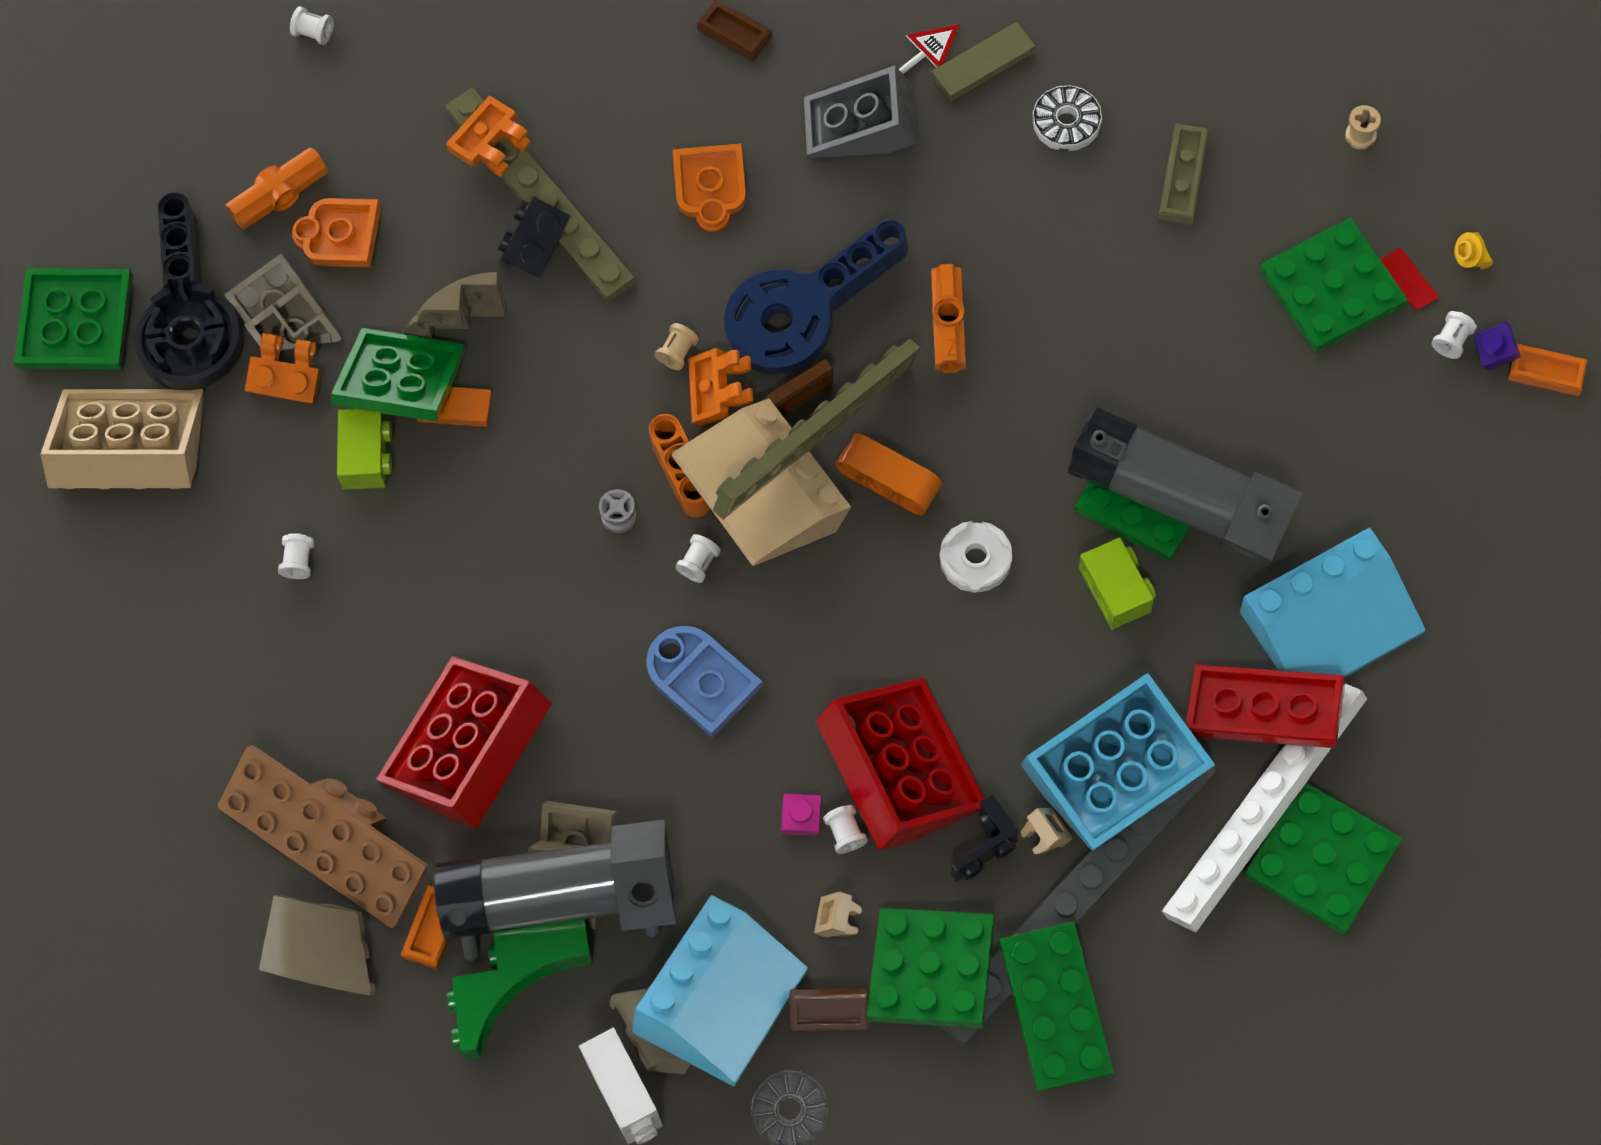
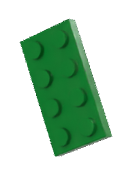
[998,922,1114,1092]

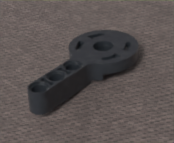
[134,192,243,390]

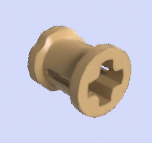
[1345,105,1381,150]
[654,323,699,371]

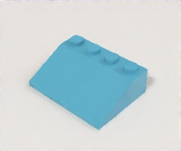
[1240,527,1426,677]
[1021,673,1215,851]
[632,895,808,1087]

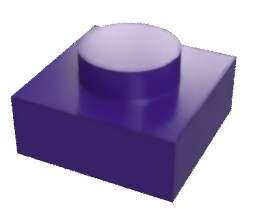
[1473,321,1521,371]

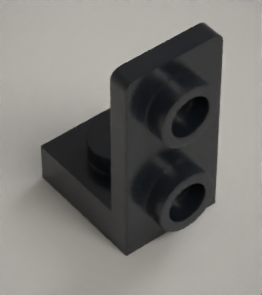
[951,794,1019,882]

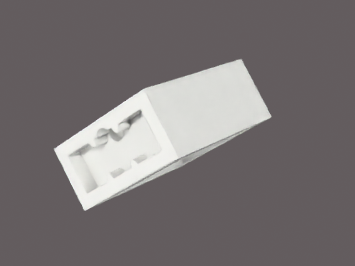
[579,1027,663,1145]

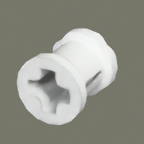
[290,6,334,45]
[1431,311,1477,359]
[278,534,315,579]
[675,534,721,583]
[823,805,868,854]

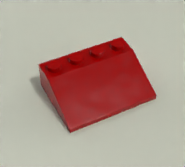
[376,656,552,829]
[816,677,985,851]

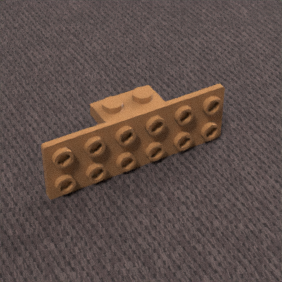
[218,745,428,928]

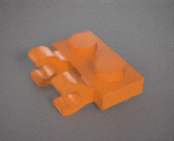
[445,95,531,177]
[244,333,322,404]
[688,348,753,427]

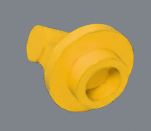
[1454,232,1493,269]

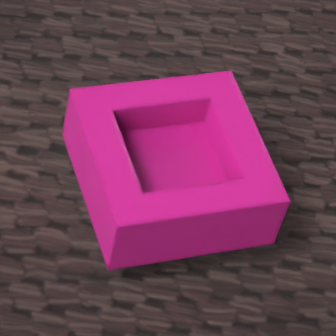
[781,794,821,836]

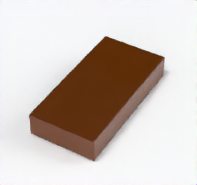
[697,0,772,62]
[766,359,833,416]
[789,989,868,1031]

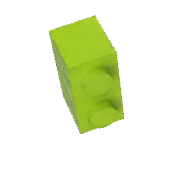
[337,409,392,490]
[1079,537,1156,630]

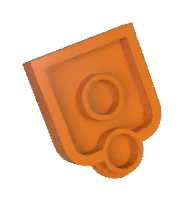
[673,143,746,232]
[292,198,382,268]

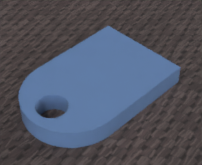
[646,626,763,738]

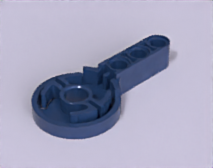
[724,219,909,374]

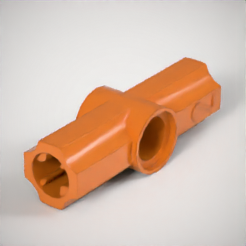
[225,147,329,230]
[931,264,966,374]

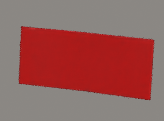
[1380,247,1439,311]

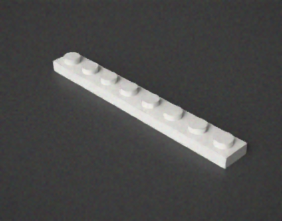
[1162,684,1367,932]

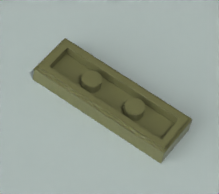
[931,21,1036,102]
[1158,123,1209,225]

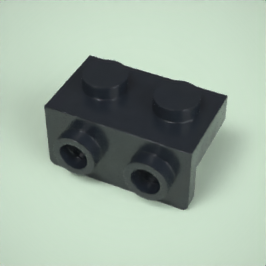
[497,196,571,278]

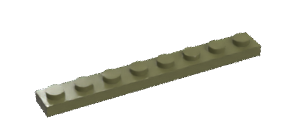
[445,87,636,303]
[713,339,920,520]

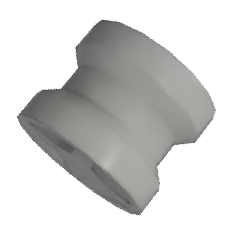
[599,489,637,534]

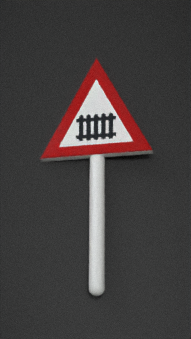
[899,24,960,74]

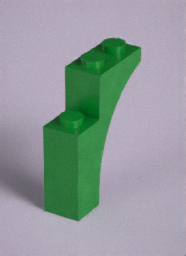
[447,919,593,1061]

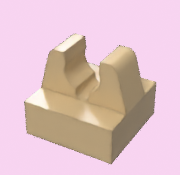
[1021,808,1073,854]
[814,892,862,938]

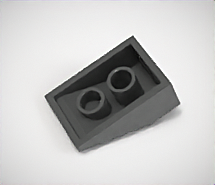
[804,66,918,158]

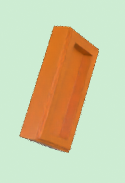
[1508,344,1588,396]
[417,387,493,427]
[401,885,450,970]

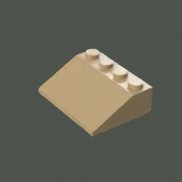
[40,389,204,490]
[672,398,851,566]

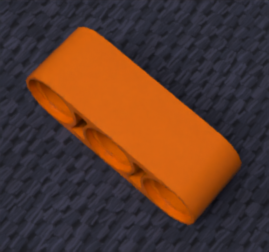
[649,414,710,517]
[835,433,943,515]

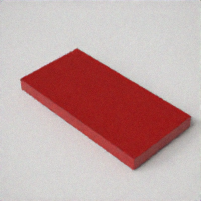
[1185,664,1346,748]

